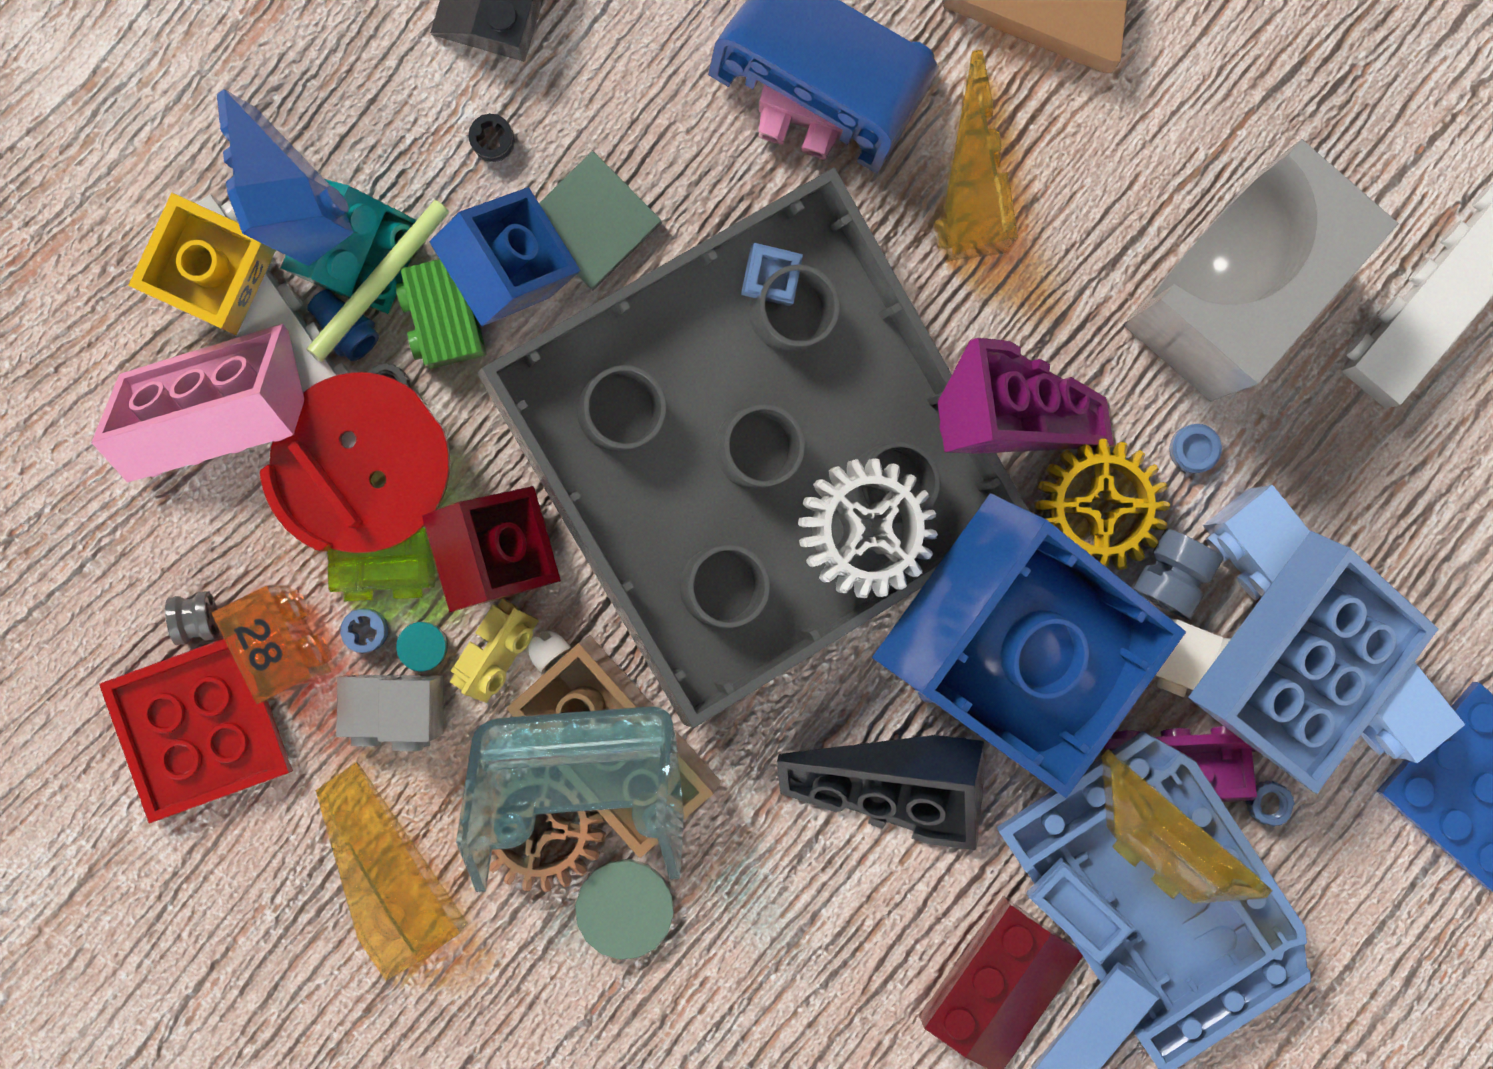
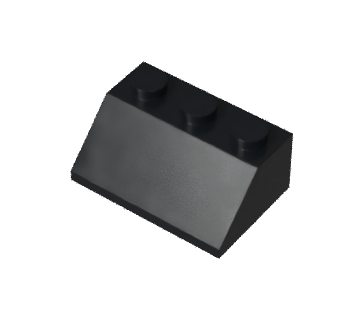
[430,0,543,62]

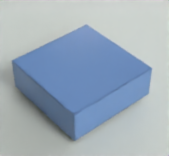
[741,243,803,306]

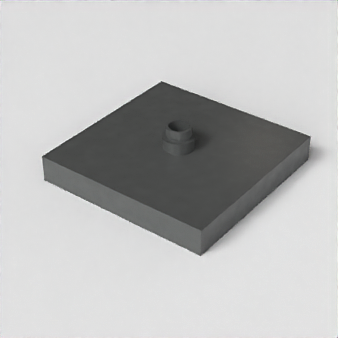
[477,167,1029,729]

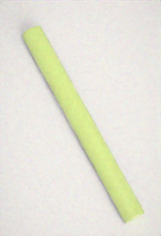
[306,200,449,362]

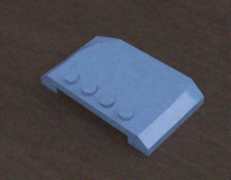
[996,731,1311,1069]

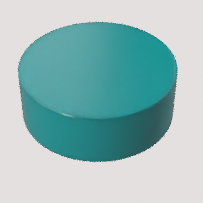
[396,622,448,671]

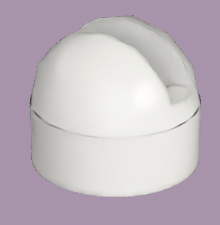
[528,630,572,674]

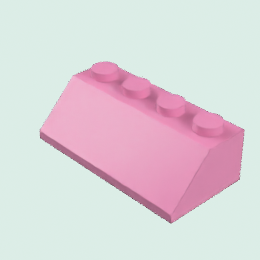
[91,324,304,483]

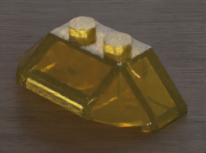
[1102,749,1273,904]

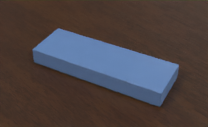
[1031,962,1159,1069]

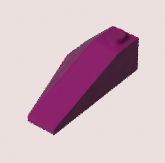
[938,338,1114,454]

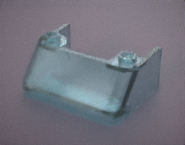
[456,706,684,892]

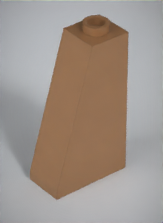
[943,0,1127,74]

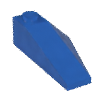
[217,89,354,266]

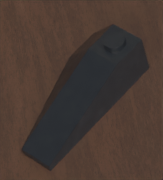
[777,735,985,850]

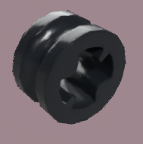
[468,113,515,162]

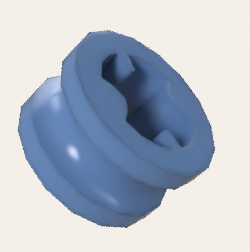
[340,608,389,653]

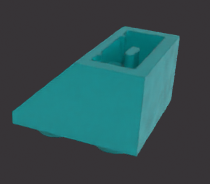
[280,179,416,314]

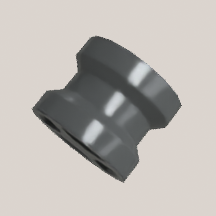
[165,591,219,645]

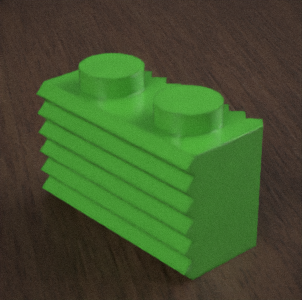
[396,259,487,369]

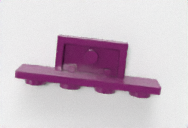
[1100,726,1258,802]

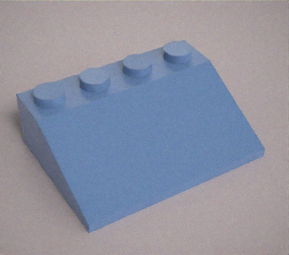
[1188,531,1438,794]

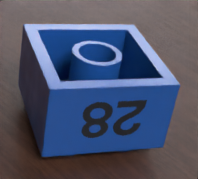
[429,187,581,327]

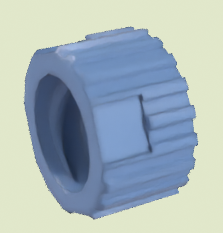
[1246,780,1295,827]

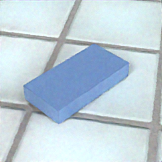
[1026,857,1135,965]

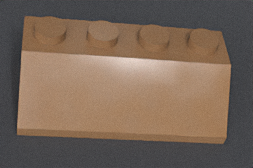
[506,635,721,858]

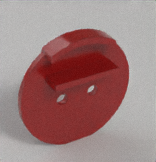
[260,372,450,553]

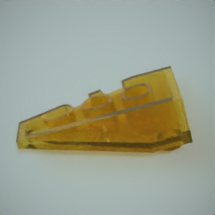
[315,762,468,981]

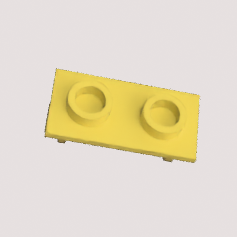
[450,598,539,703]

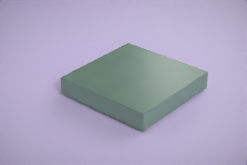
[539,151,662,291]

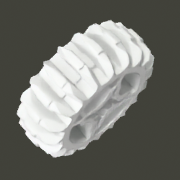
[798,459,938,598]

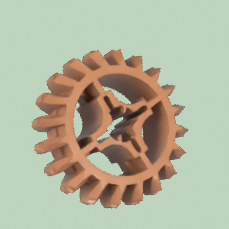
[473,757,607,892]

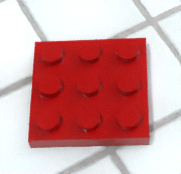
[99,633,293,823]

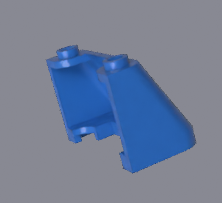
[708,0,939,174]

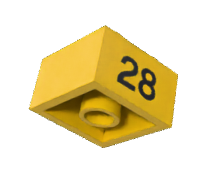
[128,192,276,335]

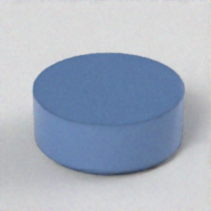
[1169,424,1222,474]

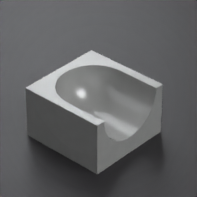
[1123,139,1399,402]

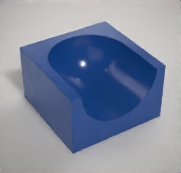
[872,493,1186,799]

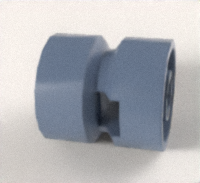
[1133,529,1223,620]

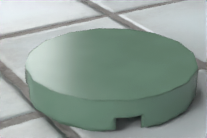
[575,859,674,960]

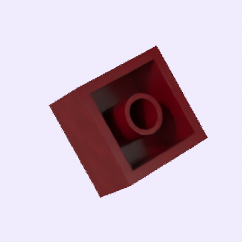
[422,486,561,613]

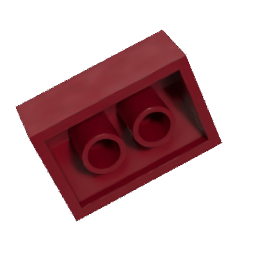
[919,896,1083,1069]

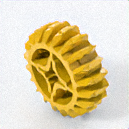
[1034,439,1170,570]

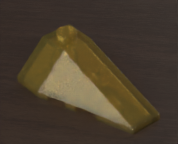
[934,49,1018,261]

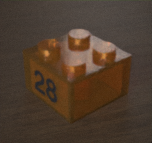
[212,585,332,704]

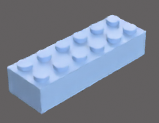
[1203,485,1465,763]

